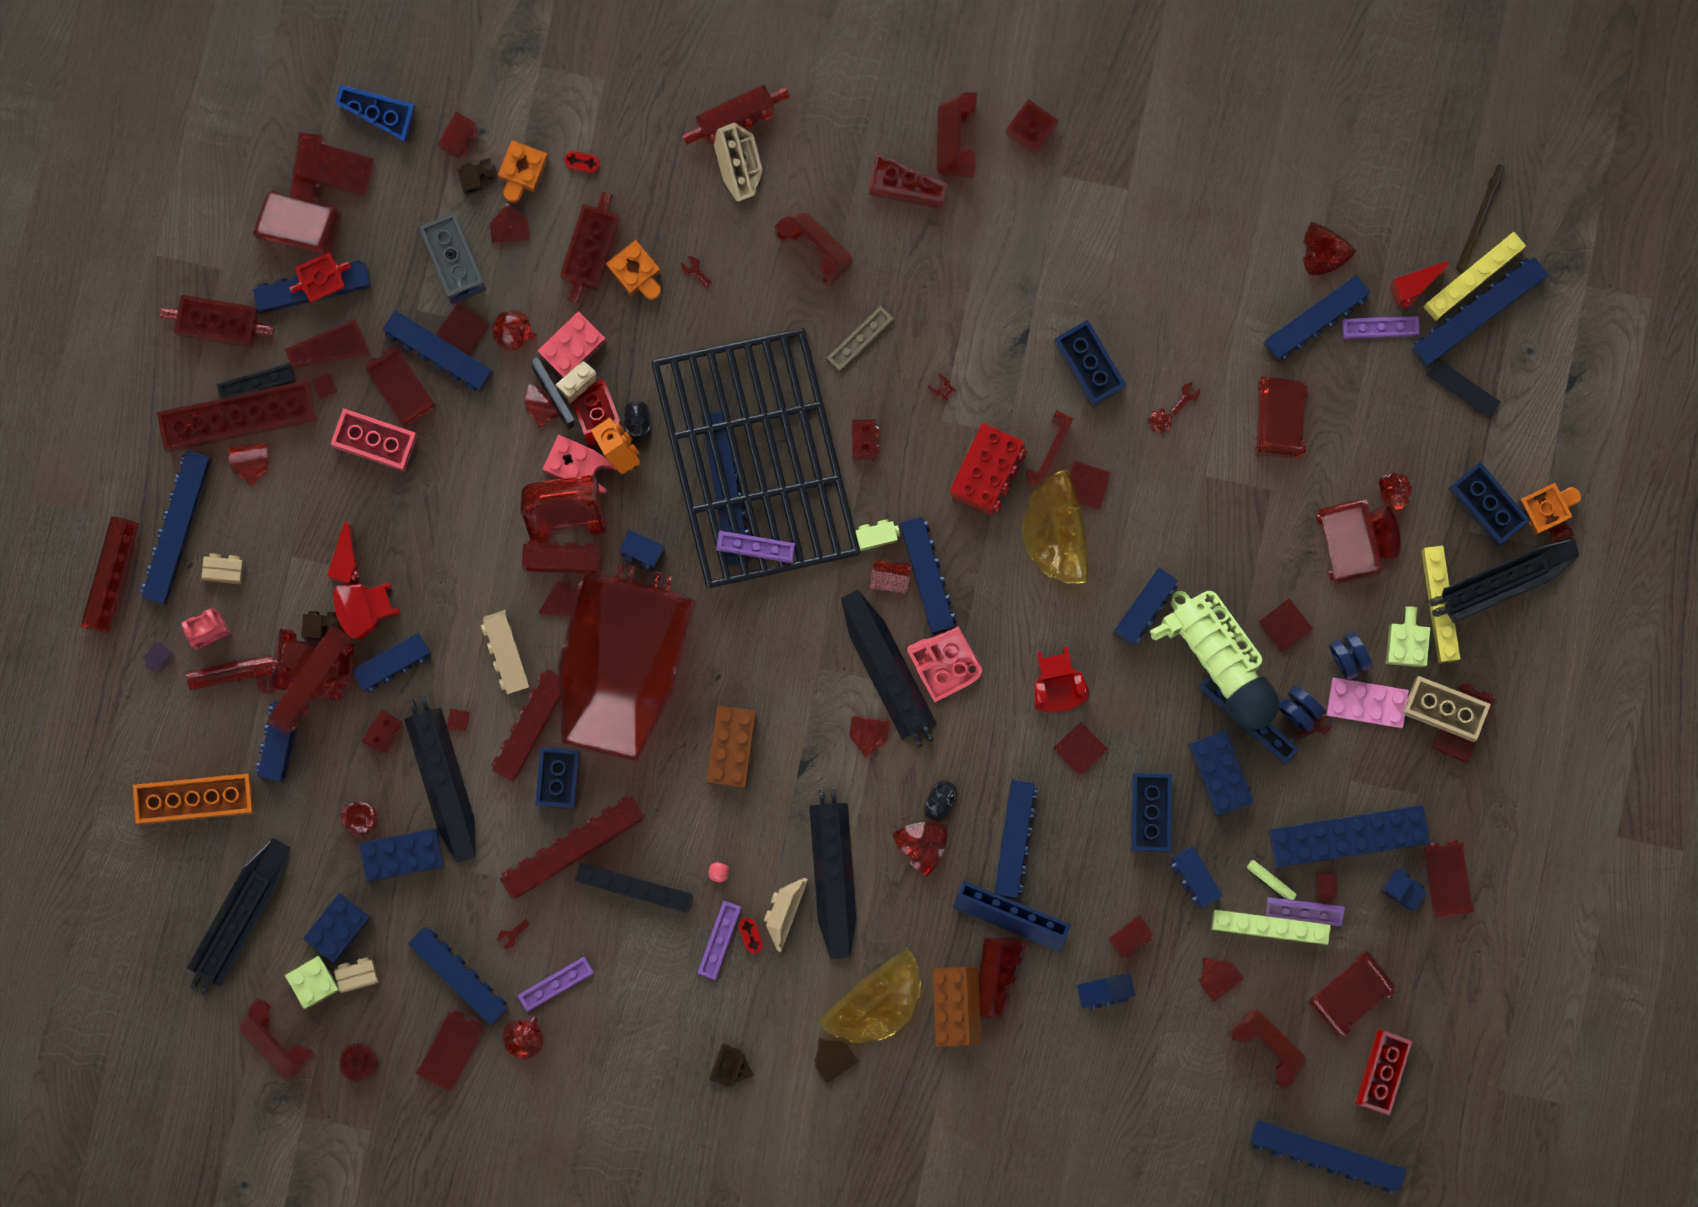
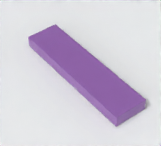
[1342,316,1420,339]
[716,531,795,563]
[1265,897,1345,927]
[697,900,742,980]
[517,956,594,1012]

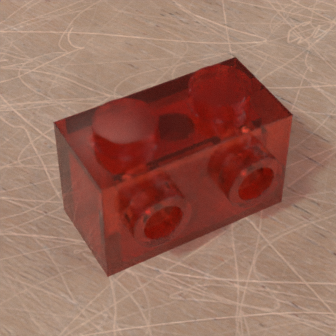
[437,112,478,159]
[852,419,879,460]
[870,559,912,594]
[361,709,403,755]
[1108,915,1153,958]

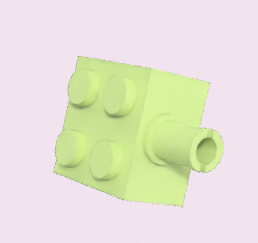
[1386,607,1430,668]

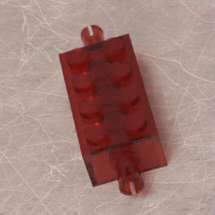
[682,85,790,145]
[560,192,620,304]
[159,295,275,348]

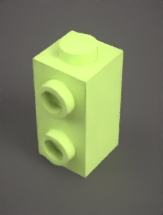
[856,519,900,551]

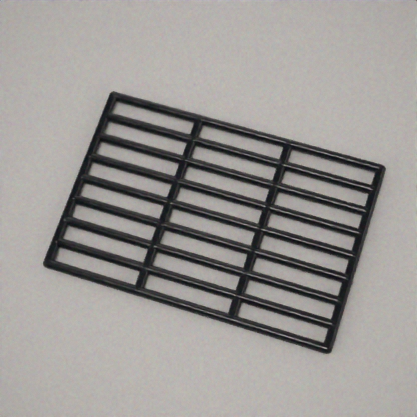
[651,328,860,588]

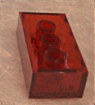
[522,541,602,574]

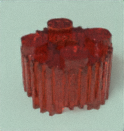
[338,1043,379,1082]

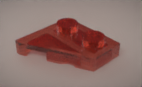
[538,581,591,618]

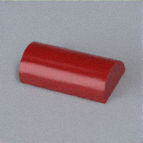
[1355,1029,1412,1115]

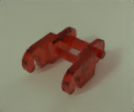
[927,373,956,401]

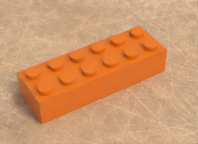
[133,773,255,825]

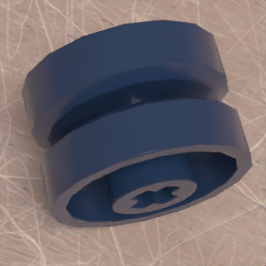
[1329,631,1373,681]
[1279,685,1326,733]

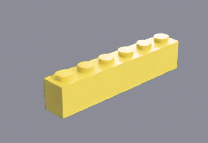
[1424,232,1526,321]
[1421,546,1460,664]

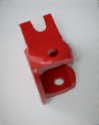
[333,582,400,641]
[1034,646,1090,713]

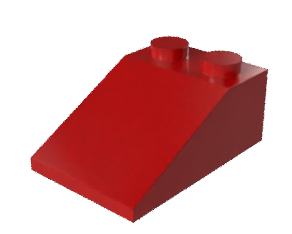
[1390,260,1449,308]
[572,379,624,448]
[327,521,360,585]

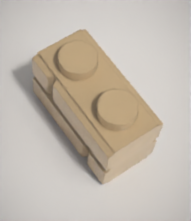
[556,361,596,405]
[201,553,244,585]
[334,957,379,993]

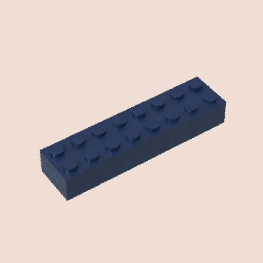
[1268,805,1429,868]

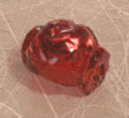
[1378,472,1412,510]
[340,802,378,835]

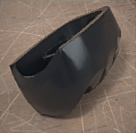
[624,401,652,442]
[924,780,957,822]

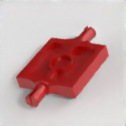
[289,252,351,303]

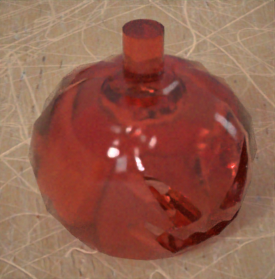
[492,309,537,351]
[502,1016,545,1060]

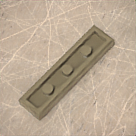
[826,306,894,372]

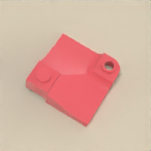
[907,626,982,702]

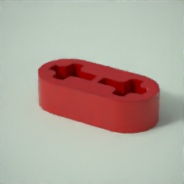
[564,151,600,174]
[739,918,763,954]

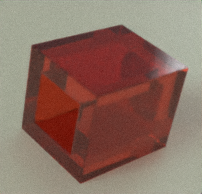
[1315,874,1337,902]

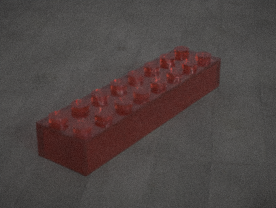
[157,381,317,453]
[499,796,645,900]

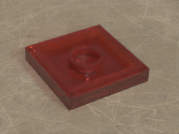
[436,303,489,355]
[1063,461,1111,509]
[1259,598,1313,652]
[1053,722,1108,776]

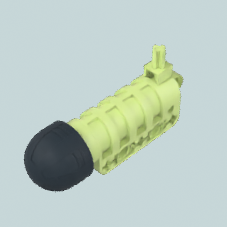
[1150,591,1279,730]

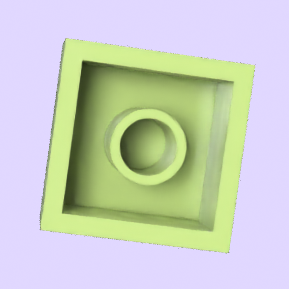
[285,956,339,1009]

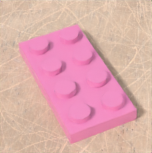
[1326,678,1409,728]

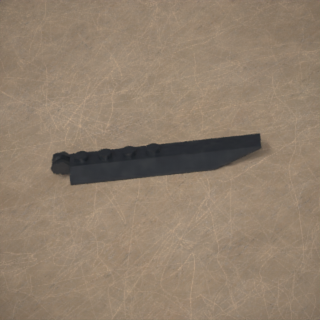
[1429,538,1579,623]
[841,590,936,748]
[404,696,476,863]
[809,788,857,959]
[187,838,290,995]

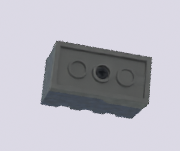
[419,212,487,304]

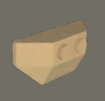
[714,123,763,201]
[764,878,808,952]

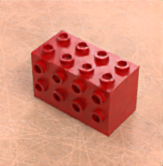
[949,422,1027,516]

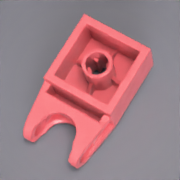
[543,435,616,494]
[181,608,231,650]

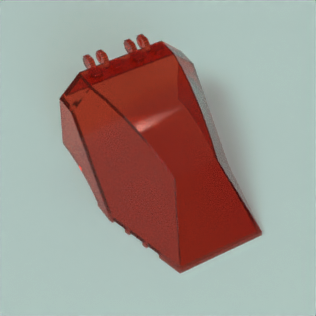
[558,563,697,761]

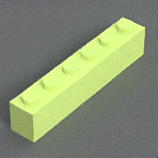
[1211,910,1330,945]

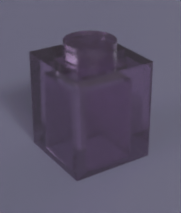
[143,641,175,672]

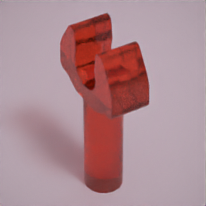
[681,256,712,288]
[1170,382,1200,415]
[1296,716,1332,740]
[497,919,531,949]

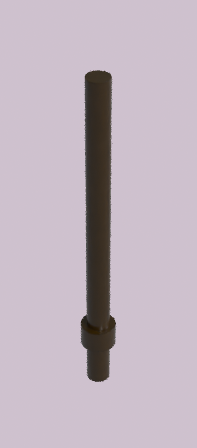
[1456,164,1504,271]

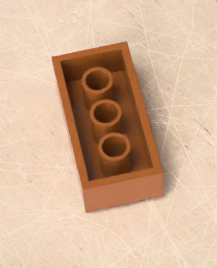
[707,706,756,789]
[933,967,981,1047]

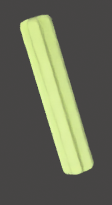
[1247,860,1297,900]

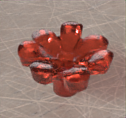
[1147,408,1172,433]

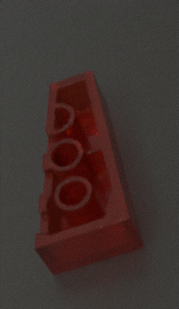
[868,152,947,209]
[284,319,371,368]
[979,937,1027,1019]

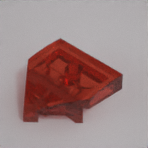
[490,201,530,243]
[524,384,559,428]
[229,444,269,486]
[849,715,890,758]
[1199,957,1244,1002]

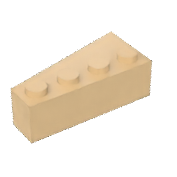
[481,610,529,694]

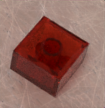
[1005,99,1059,155]

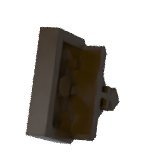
[814,1038,859,1083]
[709,1043,754,1087]

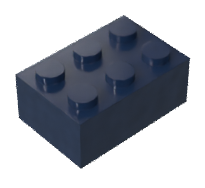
[535,747,580,810]
[1169,846,1223,909]
[303,893,372,963]

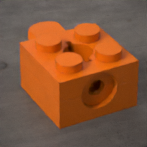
[498,140,549,203]
[606,240,661,300]
[591,418,641,475]
[1518,483,1581,536]

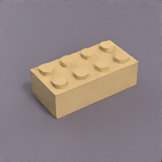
[1402,676,1491,742]

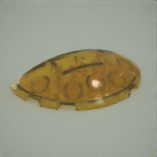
[1022,470,1088,584]
[818,948,921,1043]

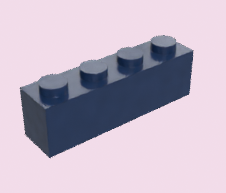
[351,633,431,693]

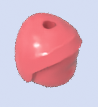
[708,862,729,882]

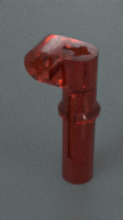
[186,654,278,694]

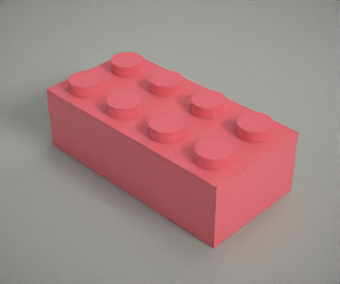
[331,408,418,472]

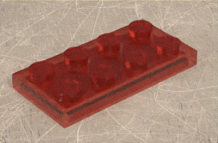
[292,137,373,196]

